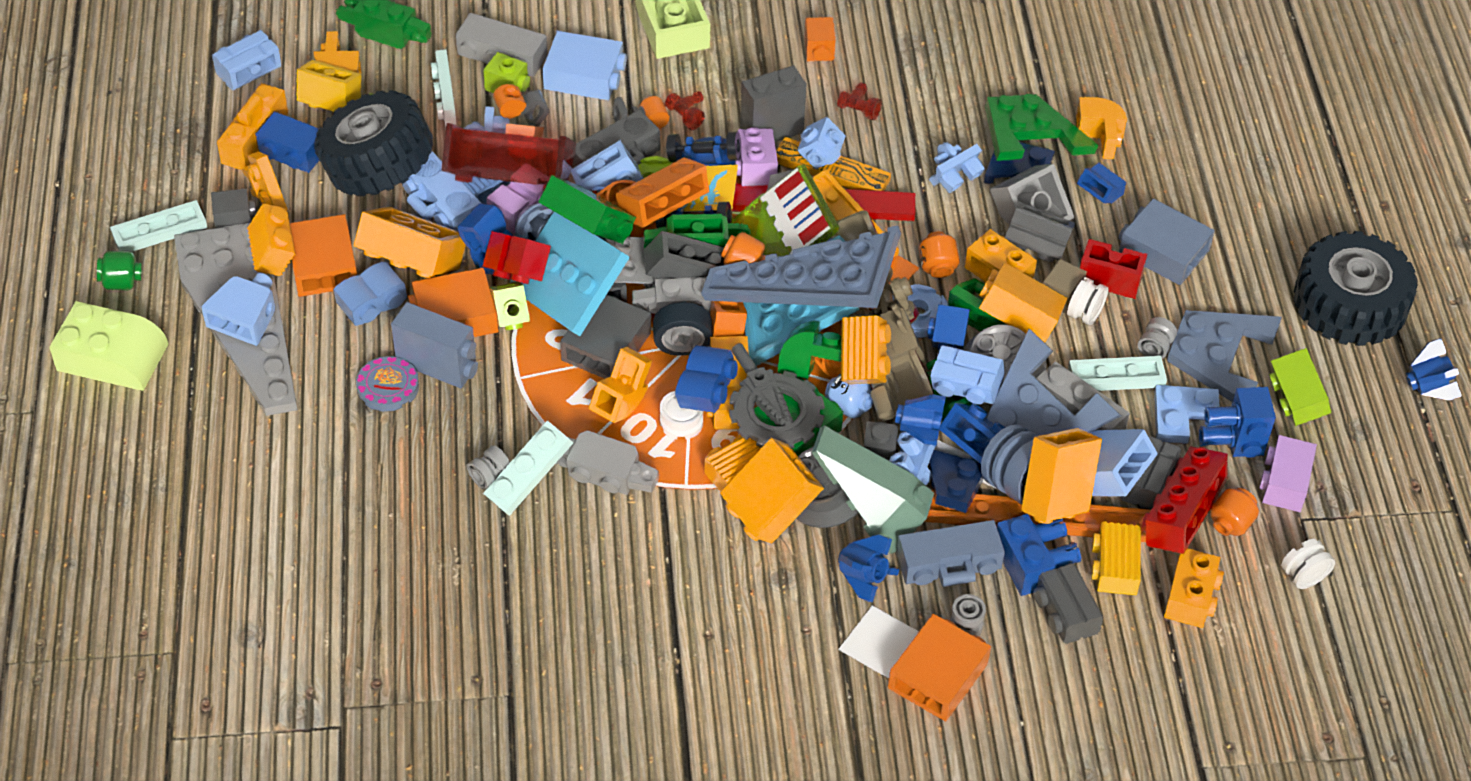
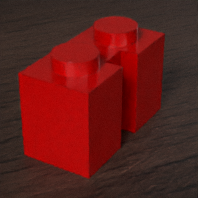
[482,231,551,284]
[1080,239,1148,299]

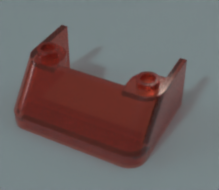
[441,123,576,191]

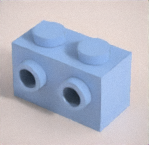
[570,140,643,194]

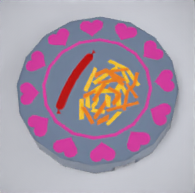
[356,356,419,412]

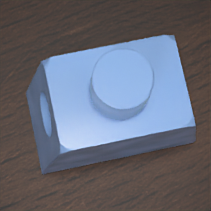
[201,273,275,346]

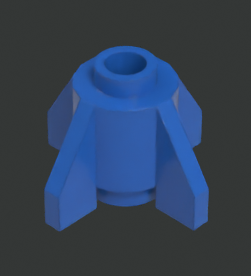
[1406,338,1461,400]
[895,394,946,447]
[838,535,900,602]

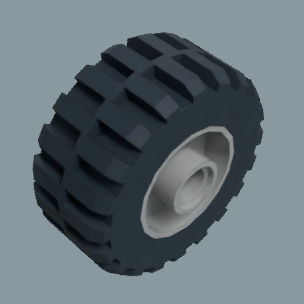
[314,90,433,197]
[1294,231,1418,346]

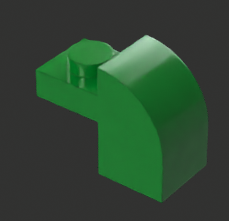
[777,321,842,379]

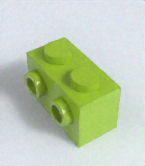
[1268,348,1331,426]

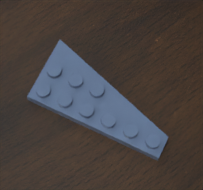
[701,225,901,308]

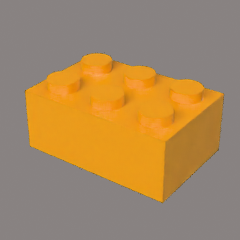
[353,207,466,278]

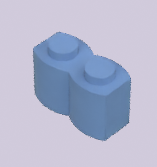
[333,262,407,326]

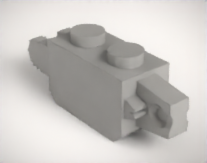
[632,277,711,314]
[556,430,659,495]

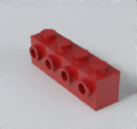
[1142,446,1228,554]

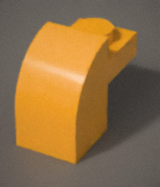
[314,31,362,75]
[1076,97,1127,159]
[589,347,652,423]

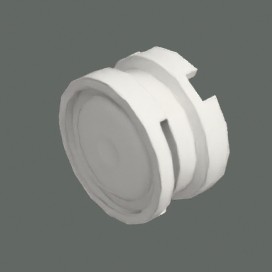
[1067,277,1109,325]
[660,391,704,440]
[1281,539,1335,589]

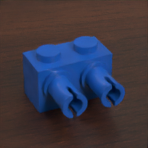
[1199,387,1276,458]
[997,514,1081,596]

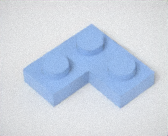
[1154,385,1220,444]

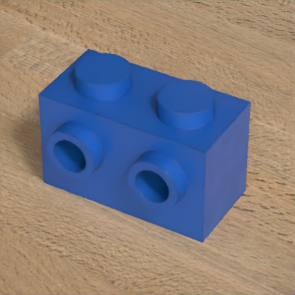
[256,112,320,173]
[927,304,969,353]
[939,403,1006,464]

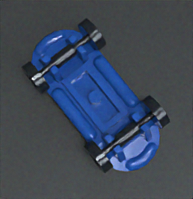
[656,131,742,229]

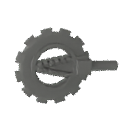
[729,344,825,448]

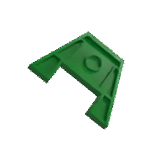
[984,94,1098,161]

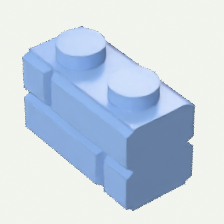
[212,30,281,91]
[931,345,1005,404]

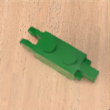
[335,0,432,49]
[643,214,751,249]

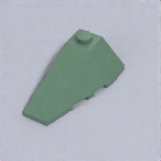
[812,426,934,554]

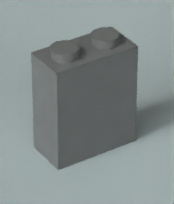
[740,65,807,142]
[560,295,651,379]

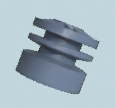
[981,425,1038,505]

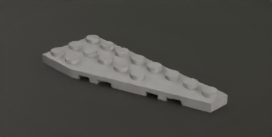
[174,222,297,416]

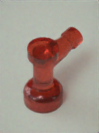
[837,82,882,121]
[664,91,705,130]

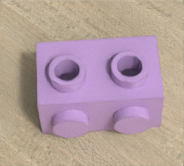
[735,128,778,186]

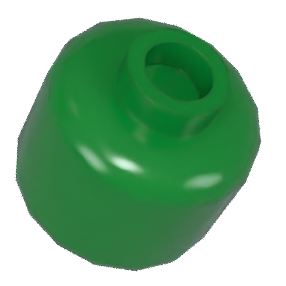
[97,251,142,291]

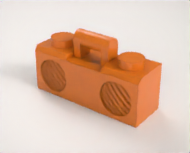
[616,157,710,228]

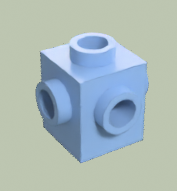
[797,117,846,169]

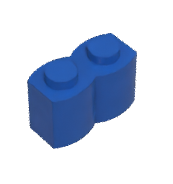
[458,204,514,274]
[675,345,738,413]

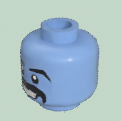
[825,374,873,418]

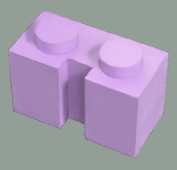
[487,165,550,235]
[1259,435,1317,512]

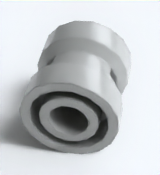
[1138,317,1177,359]
[466,446,510,490]
[950,594,986,636]

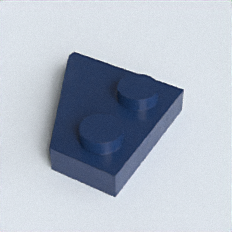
[984,142,1055,184]
[928,450,984,513]

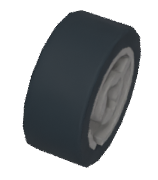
[653,302,712,356]

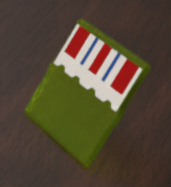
[732,165,840,257]

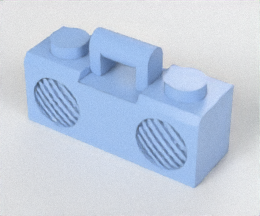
[402,151,481,231]

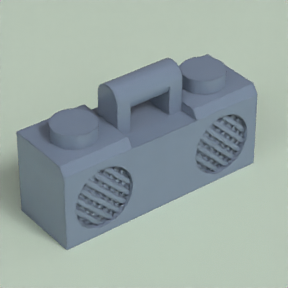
[896,520,1005,587]

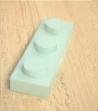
[431,50,457,131]
[110,200,207,252]
[1068,356,1167,391]
[483,421,573,516]

